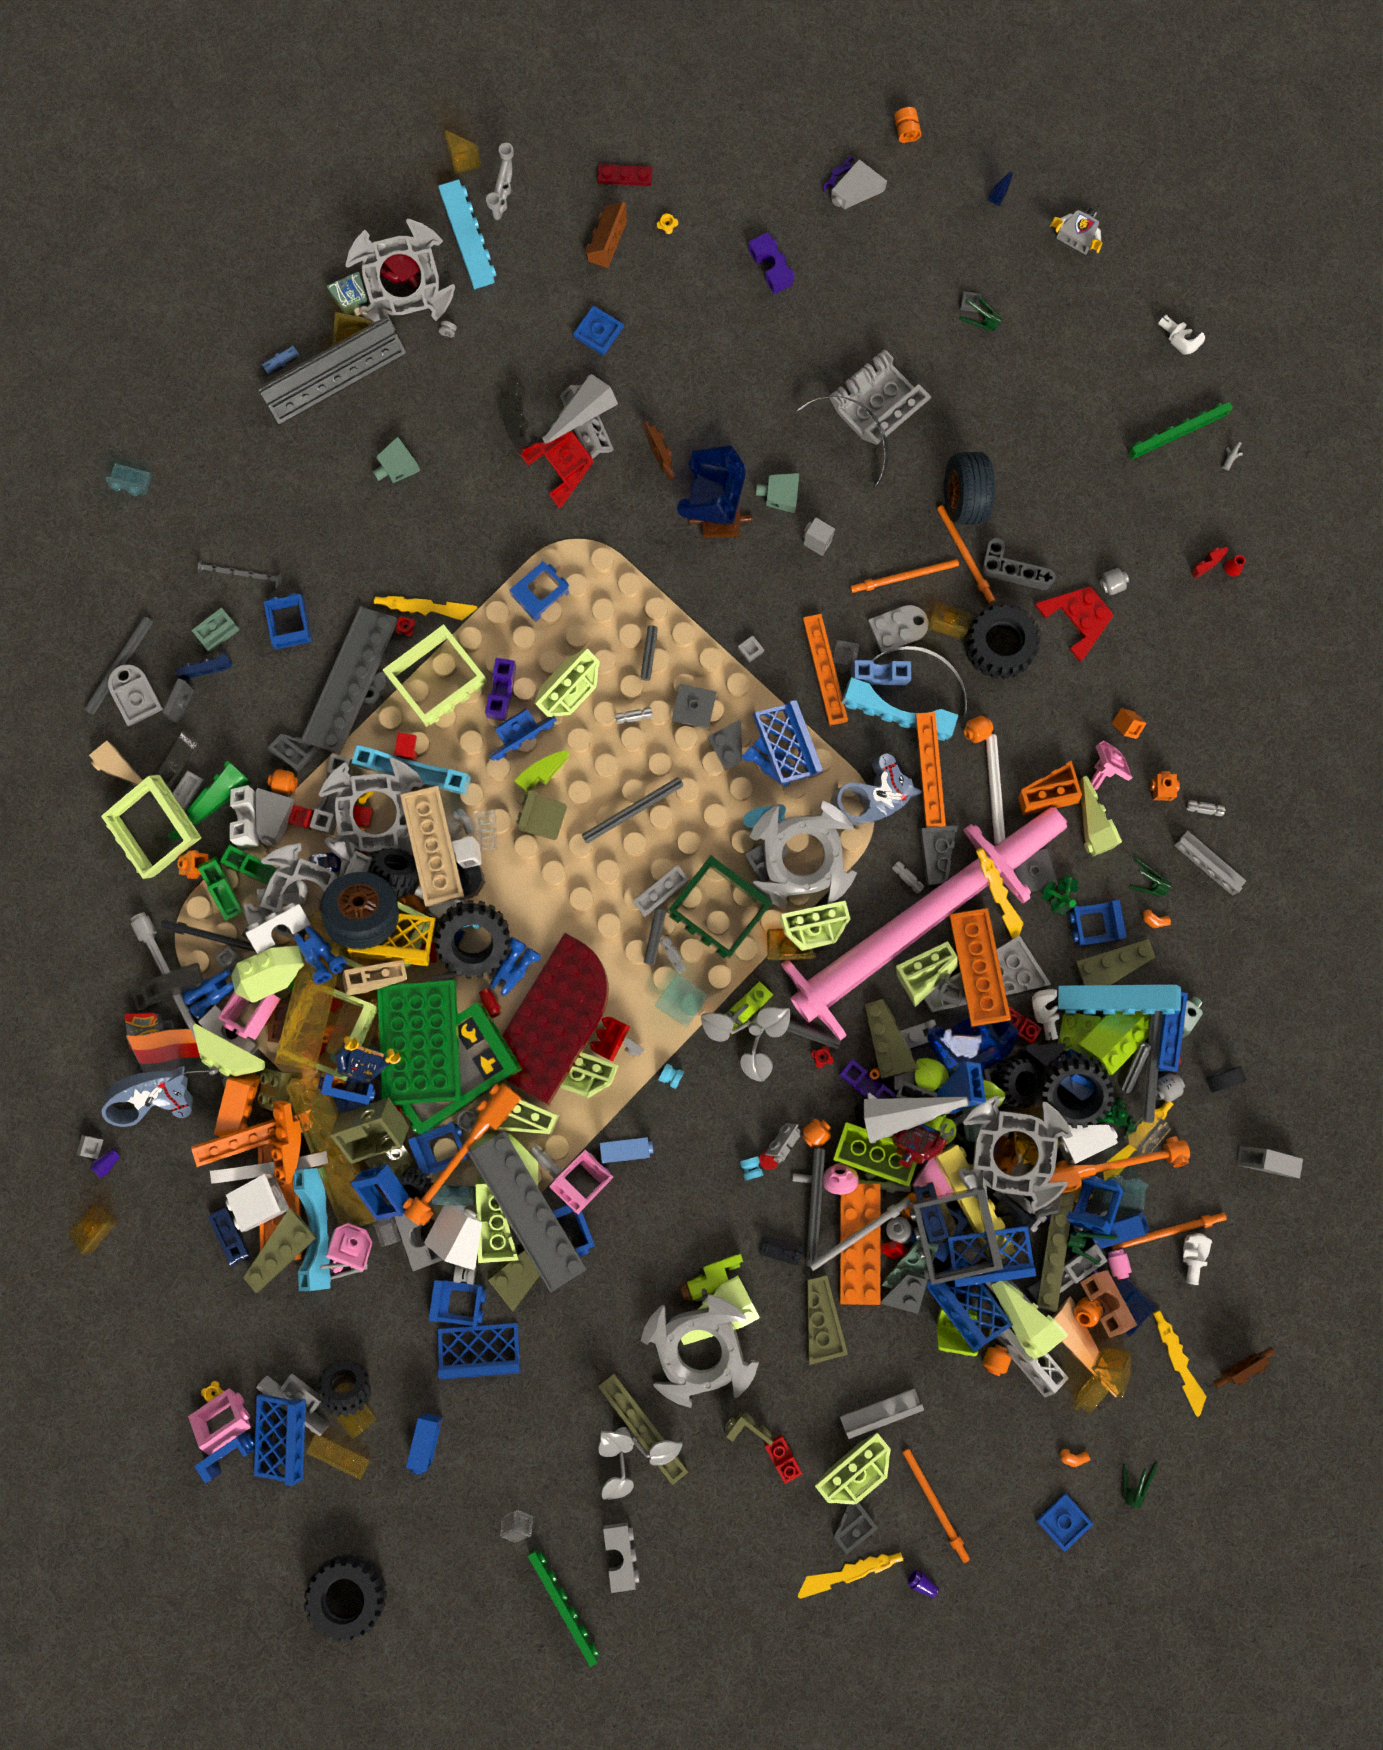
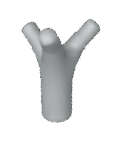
[1222,442,1243,471]
[431,969,458,985]

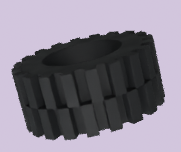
[1040,1052,1114,1129]

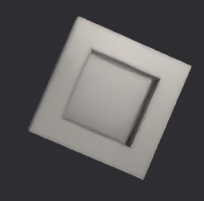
[738,636,764,663]
[623,1038,645,1056]
[76,1135,103,1159]

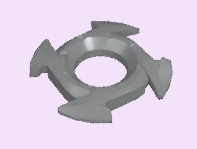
[346,219,455,331]
[319,758,425,863]
[749,800,857,909]
[243,843,348,957]
[958,1095,1073,1212]
[641,1294,759,1408]

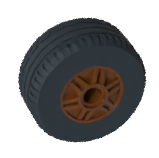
[944,452,995,525]
[320,872,399,949]

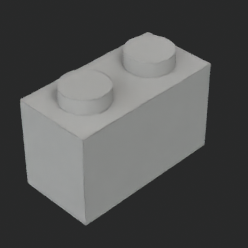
[803,518,835,556]

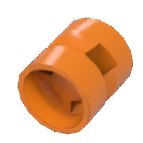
[894,107,921,143]

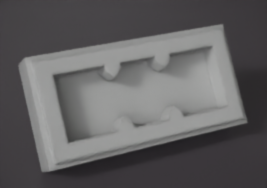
[172,770,205,812]

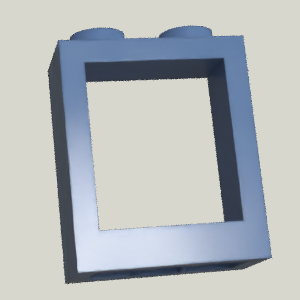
[600,1137,654,1163]

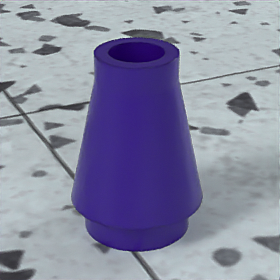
[90,1149,120,1178]
[907,1570,939,1598]

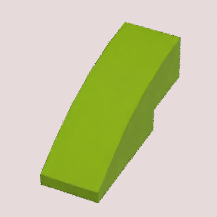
[514,750,570,794]

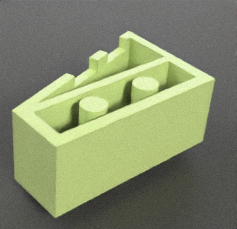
[896,941,958,1007]
[489,1099,559,1134]

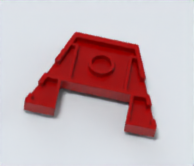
[518,431,594,508]
[1035,586,1114,662]

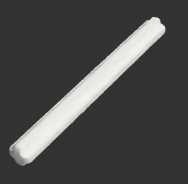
[986,734,1005,845]

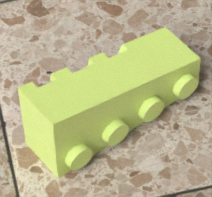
[475,1178,518,1263]

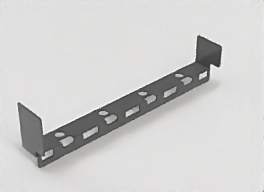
[198,560,282,588]

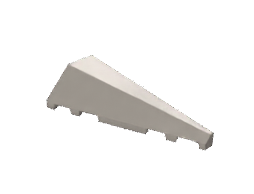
[542,374,618,444]
[864,1097,968,1143]

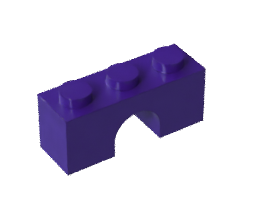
[748,232,795,295]
[485,658,517,721]
[838,1059,897,1099]

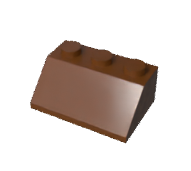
[586,202,627,268]

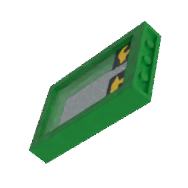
[380,1002,523,1134]

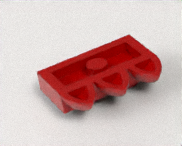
[589,1017,630,1062]

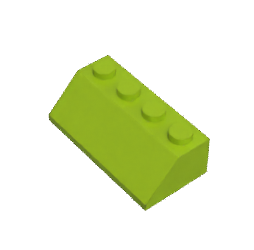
[1077,1011,1151,1075]
[833,1122,917,1187]

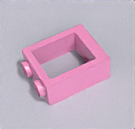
[218,992,280,1040]
[549,1150,613,1214]
[188,1388,251,1456]

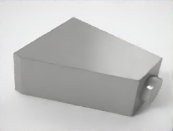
[831,160,887,209]
[256,788,295,846]
[1237,1146,1303,1178]

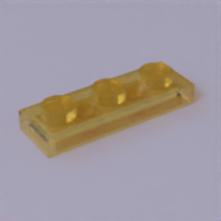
[307,1434,371,1480]

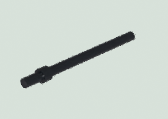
[161,920,270,953]

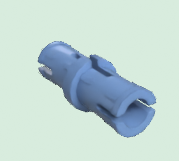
[262,346,299,375]

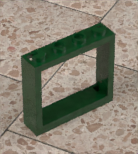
[668,855,772,959]

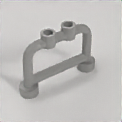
[486,143,514,220]

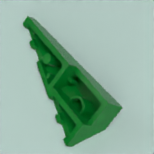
[167,761,252,841]

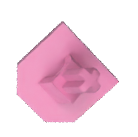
[1090,740,1133,790]
[326,1223,373,1273]

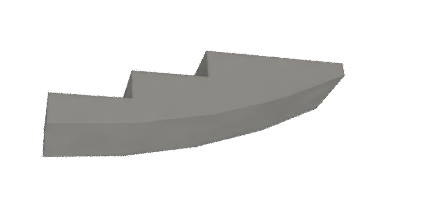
[1027,1244,1107,1303]

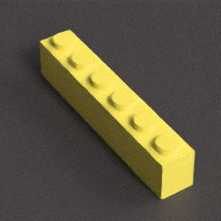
[934,1144,1015,1260]

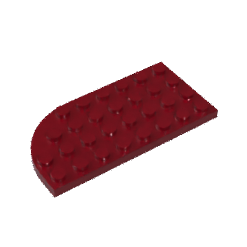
[496,933,609,1105]

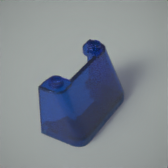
[677,445,746,525]
[927,1017,1019,1078]

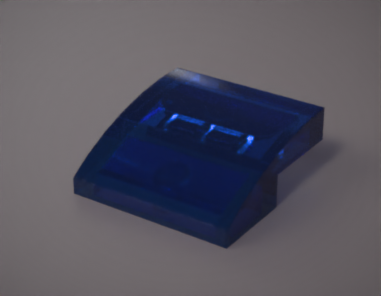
[1102,1278,1156,1337]

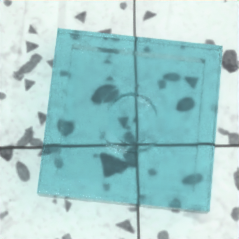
[655,974,709,1028]

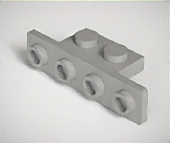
[256,1374,330,1436]

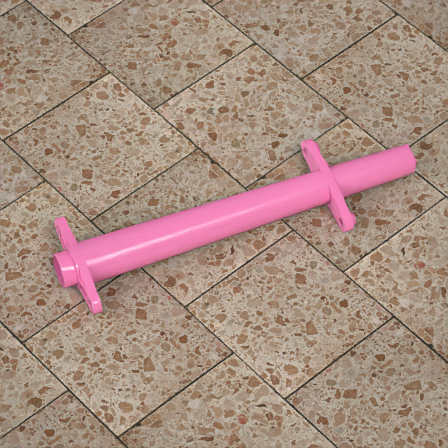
[781,807,1067,1041]

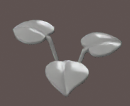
[701,1007,790,1082]
[598,1427,682,1500]

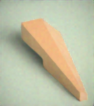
[1051,1296,1119,1397]

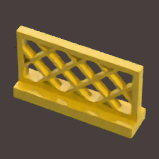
[347,914,436,966]

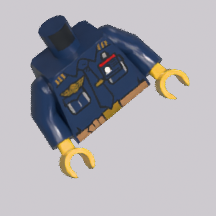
[335,1036,400,1092]

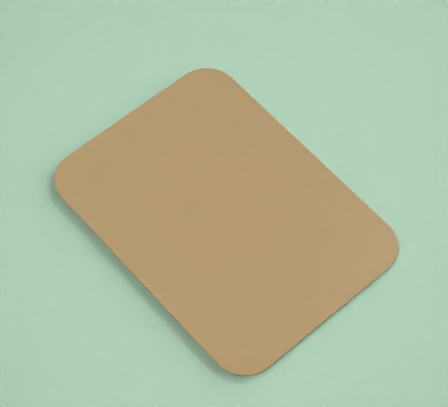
[175,539,874,1221]

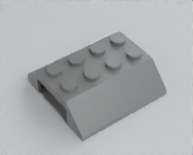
[829,349,931,445]

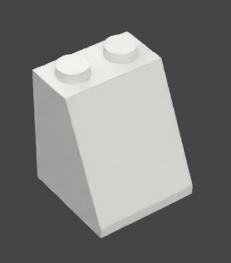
[1058,1125,1118,1164]
[226,1174,289,1232]
[424,1200,482,1270]

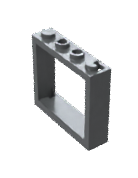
[909,1186,1003,1285]

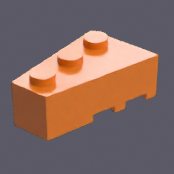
[1018,761,1082,815]
[214,1073,260,1136]

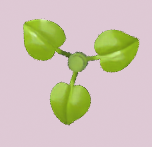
[915,1058,1005,1145]

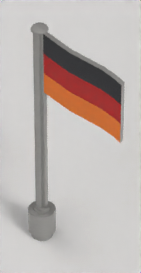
[126,912,219,1075]

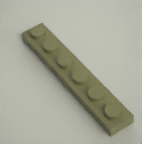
[1036,1192,1075,1312]
[598,1373,688,1485]

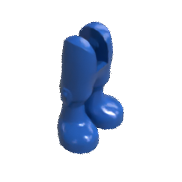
[741,734,795,787]
[294,925,347,984]
[490,937,542,996]
[182,969,234,1020]

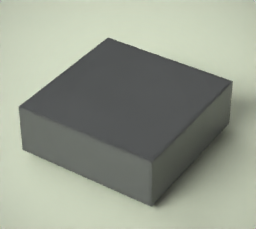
[960,291,981,312]

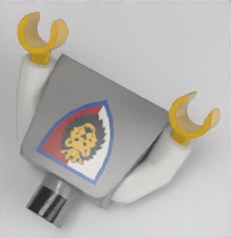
[1049,208,1102,255]

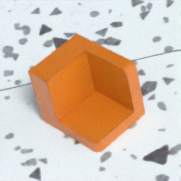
[1112,708,1147,739]

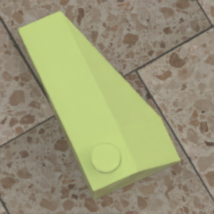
[1079,776,1122,857]
[681,1276,760,1345]
[991,1280,1068,1359]

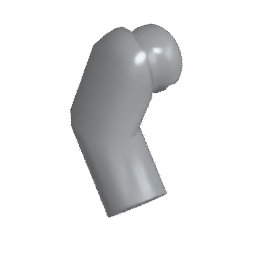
[452,809,475,834]

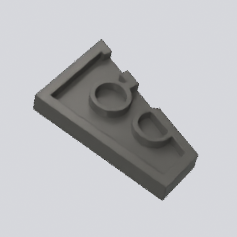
[920,825,958,886]

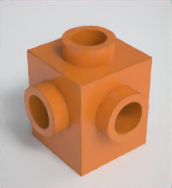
[1150,771,1180,801]
[178,850,208,879]

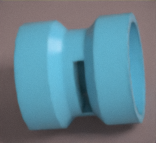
[658,1063,684,1089]
[740,1156,763,1181]

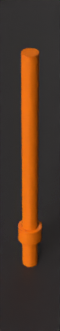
[937,505,995,604]
[850,559,959,593]
[1111,1212,1227,1251]
[902,1448,970,1563]

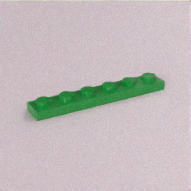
[1128,402,1233,460]
[528,1548,599,1667]

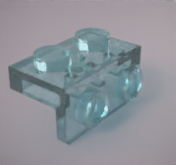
[105,463,152,496]
[1103,1175,1149,1211]
[432,1185,476,1206]

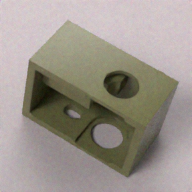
[330,1097,409,1164]

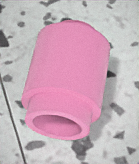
[1107,1249,1132,1280]

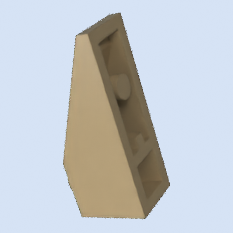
[89,741,143,785]
[342,960,407,996]

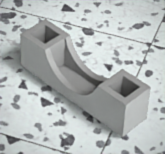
[310,754,354,835]

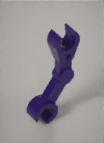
[823,156,855,195]

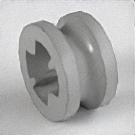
[439,321,457,337]

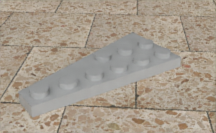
[923,935,1051,1012]

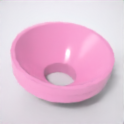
[823,1163,859,1195]

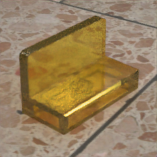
[1073,1370,1115,1414]
[333,1388,377,1439]

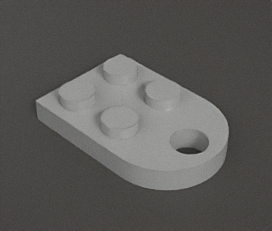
[868,605,929,654]
[108,665,163,726]

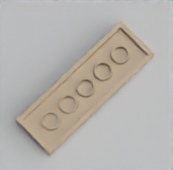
[400,786,464,907]

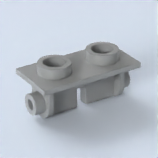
[765,1123,801,1163]

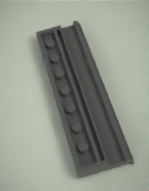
[258,316,406,424]
[301,606,398,755]
[468,1131,587,1293]

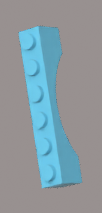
[841,678,958,741]
[352,745,471,795]
[293,1168,331,1291]

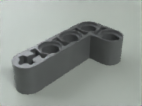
[981,538,1056,590]

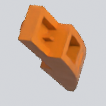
[271,1100,301,1184]

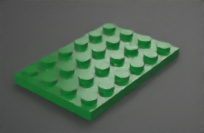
[377,980,462,1105]

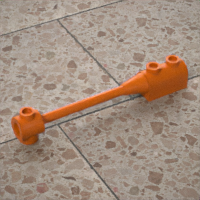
[403,1083,522,1226]
[1049,1136,1190,1193]

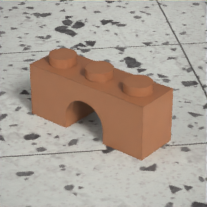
[1080,1270,1137,1338]

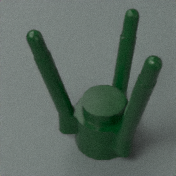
[959,296,1002,331]
[1129,856,1172,897]
[1067,1230,1118,1265]
[1122,1462,1158,1508]

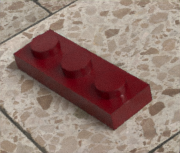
[598,164,653,186]

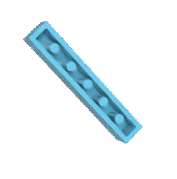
[438,179,496,289]
[1058,985,1181,1015]

